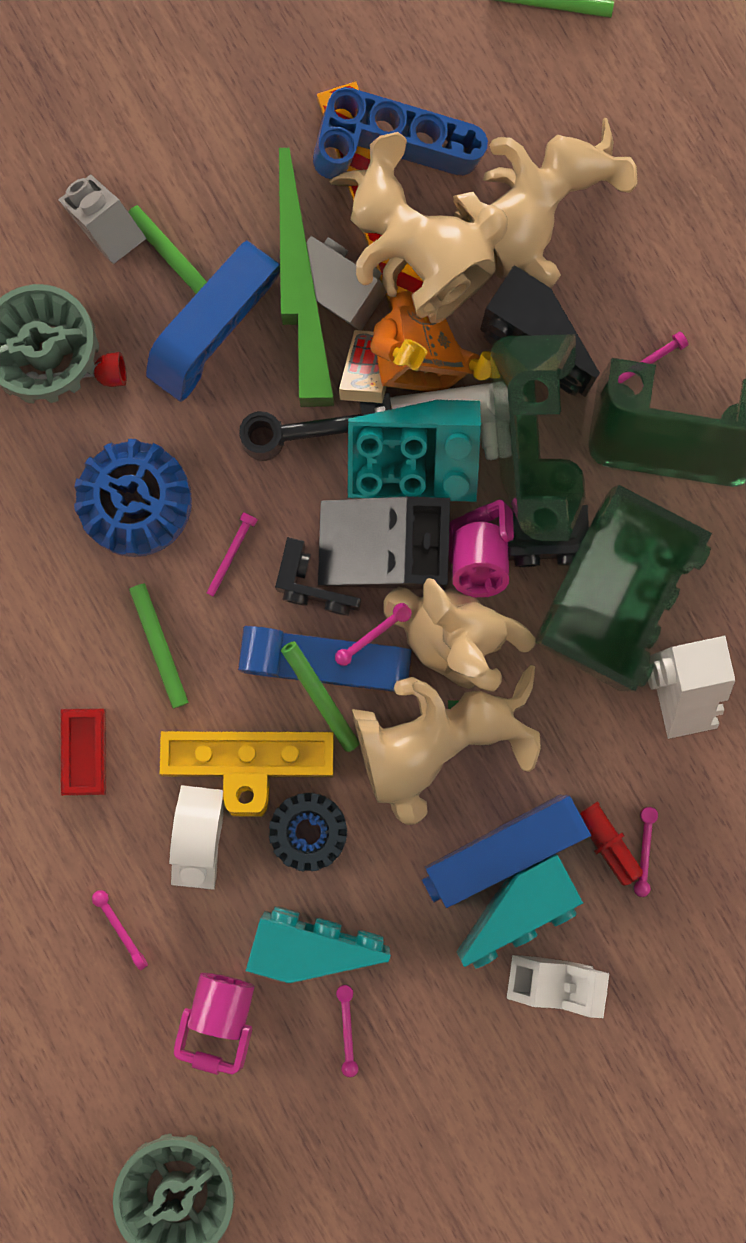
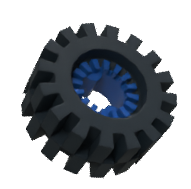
[269,793,347,872]

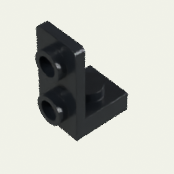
[275,537,361,616]

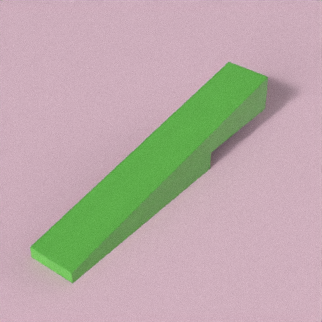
[279,148,334,407]

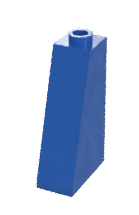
[422,794,591,908]

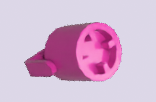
[448,500,514,598]
[174,973,255,1075]

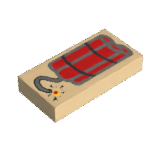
[339,330,386,403]

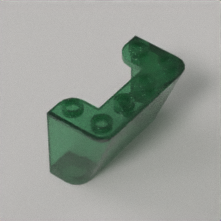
[490,334,586,541]
[588,358,746,487]
[535,485,712,691]

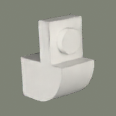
[169,785,224,890]
[507,955,609,1018]

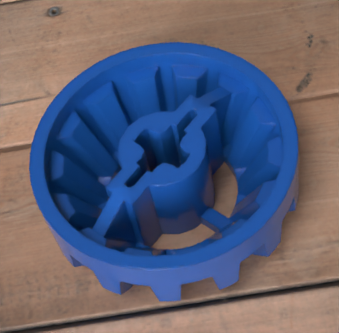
[74,439,192,557]

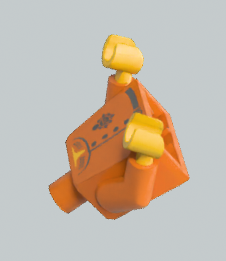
[370,291,505,392]

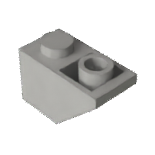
[58,174,146,264]
[306,236,387,331]

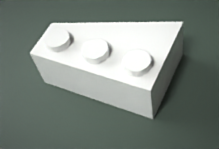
[646,636,735,739]

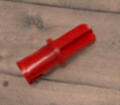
[580,801,643,886]

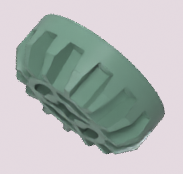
[0,284,99,404]
[113,1134,235,1243]

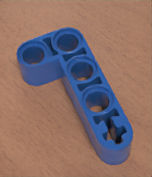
[313,87,488,179]
[146,240,280,402]
[238,626,412,692]

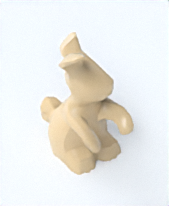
[453,118,637,288]
[329,132,508,324]
[384,578,536,692]
[352,665,541,825]

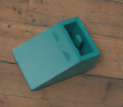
[348,400,481,502]
[456,854,583,969]
[246,906,391,983]

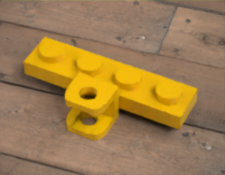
[159,731,334,817]

